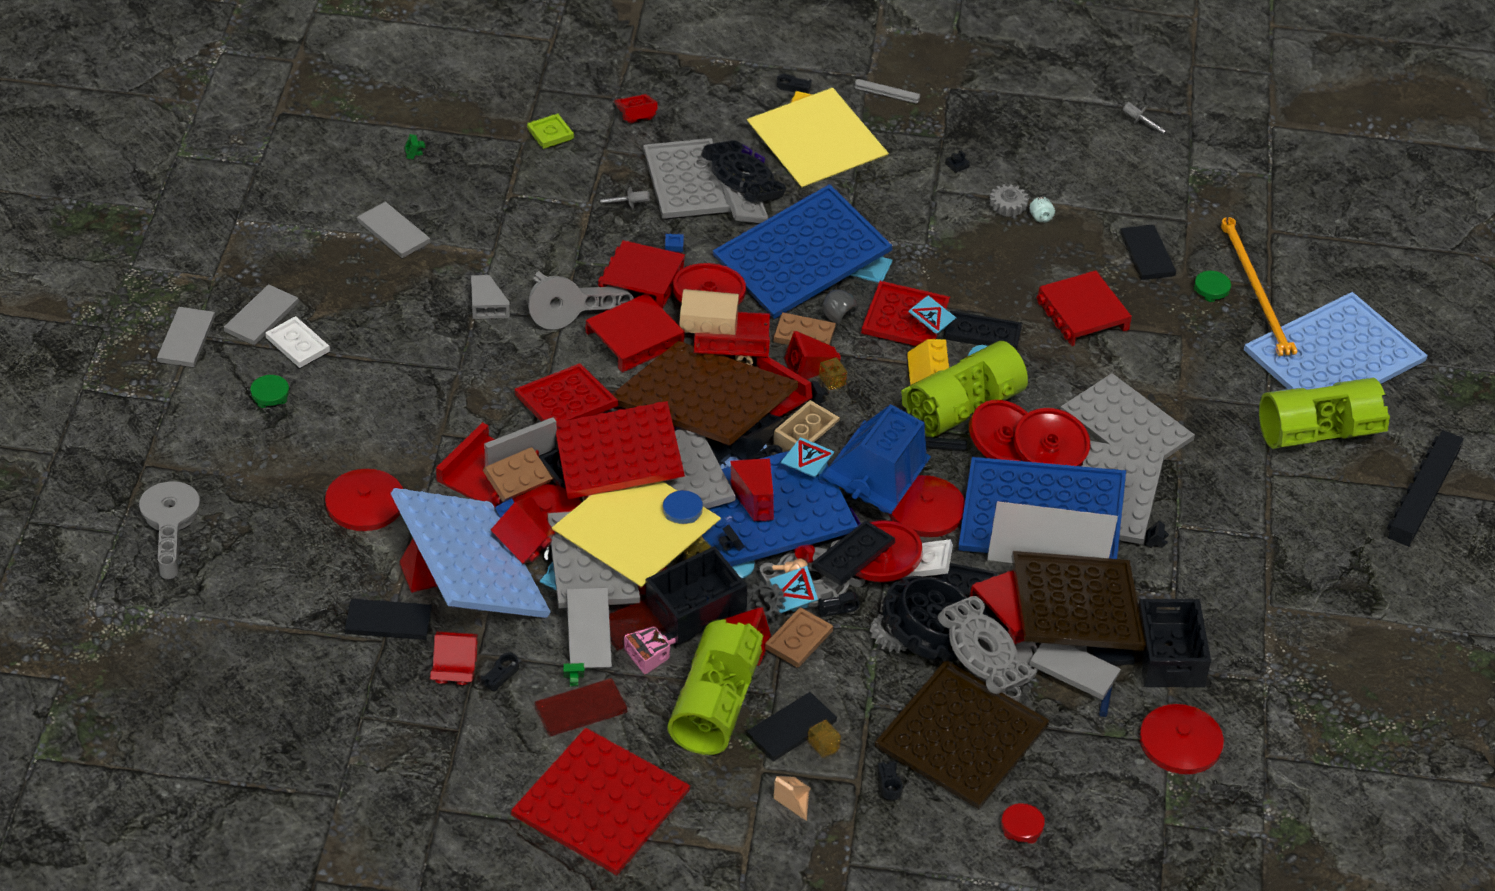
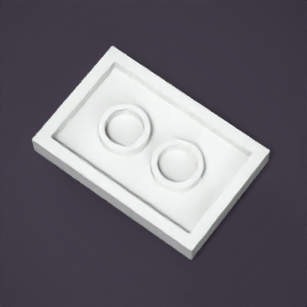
[265,316,330,368]
[900,539,953,579]

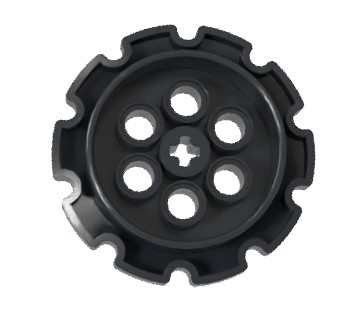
[882,576,980,661]

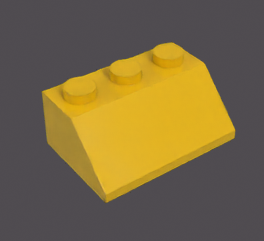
[907,339,949,386]

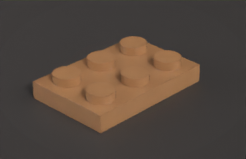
[774,312,836,345]
[483,447,552,502]
[765,607,833,668]

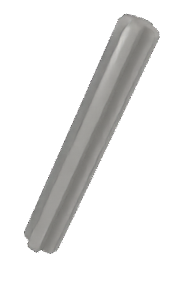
[855,79,920,103]

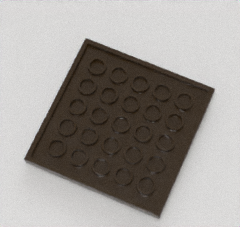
[1011,551,1146,651]
[875,661,1049,809]

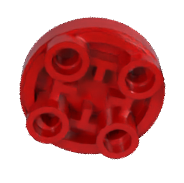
[1001,803,1045,843]

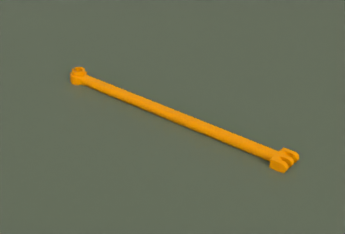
[1221,217,1297,356]

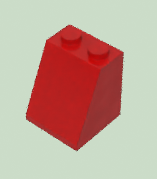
[730,458,774,521]
[491,497,556,564]

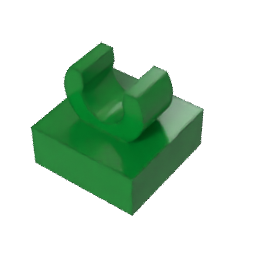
[404,134,425,159]
[563,663,584,687]

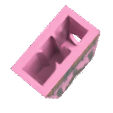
[624,627,676,675]

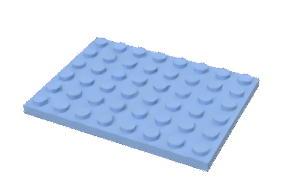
[1244,292,1428,390]
[391,488,551,618]

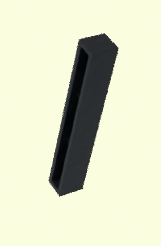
[1387,430,1464,547]

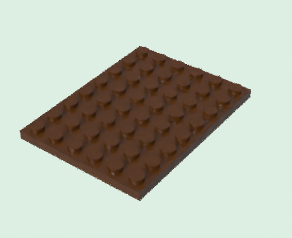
[612,341,798,445]

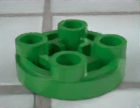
[1194,270,1231,302]
[250,375,289,408]

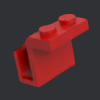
[430,631,478,685]

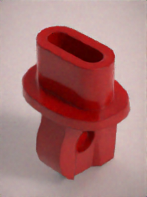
[794,545,815,564]

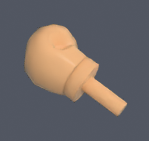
[773,559,807,573]

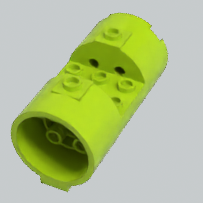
[901,341,1028,437]
[1259,377,1390,449]
[668,620,763,755]

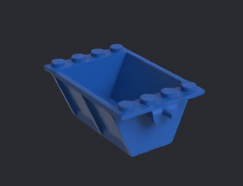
[823,404,931,514]

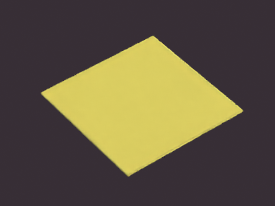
[747,88,888,187]
[552,481,721,587]

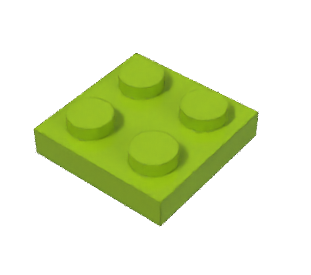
[527,114,574,149]

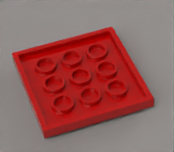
[861,281,950,346]
[514,363,618,423]

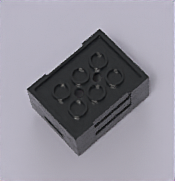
[645,546,747,645]
[1138,599,1211,688]

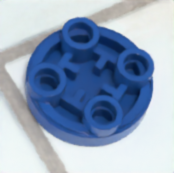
[663,490,703,524]

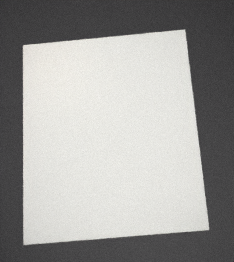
[987,501,1118,563]

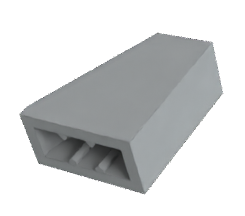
[471,275,510,319]

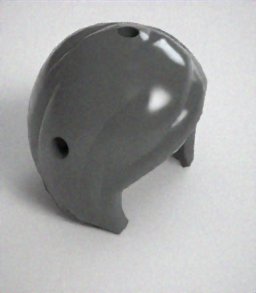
[822,289,858,326]

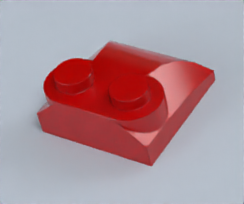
[614,94,658,123]

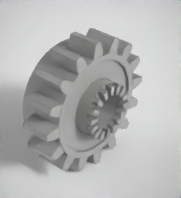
[989,184,1028,216]
[869,614,907,653]

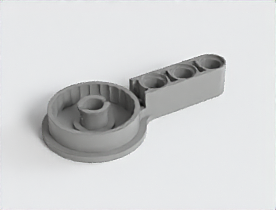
[528,276,633,329]
[139,481,200,579]

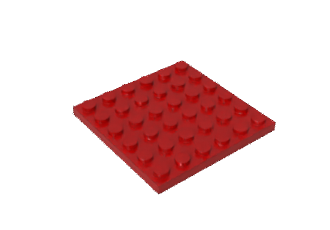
[556,401,685,499]
[511,727,690,876]

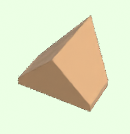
[774,776,811,821]

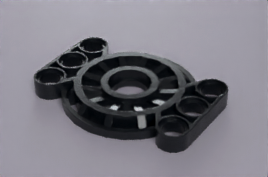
[701,140,786,203]

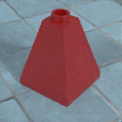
[784,331,841,380]
[400,538,438,593]
[723,607,771,665]

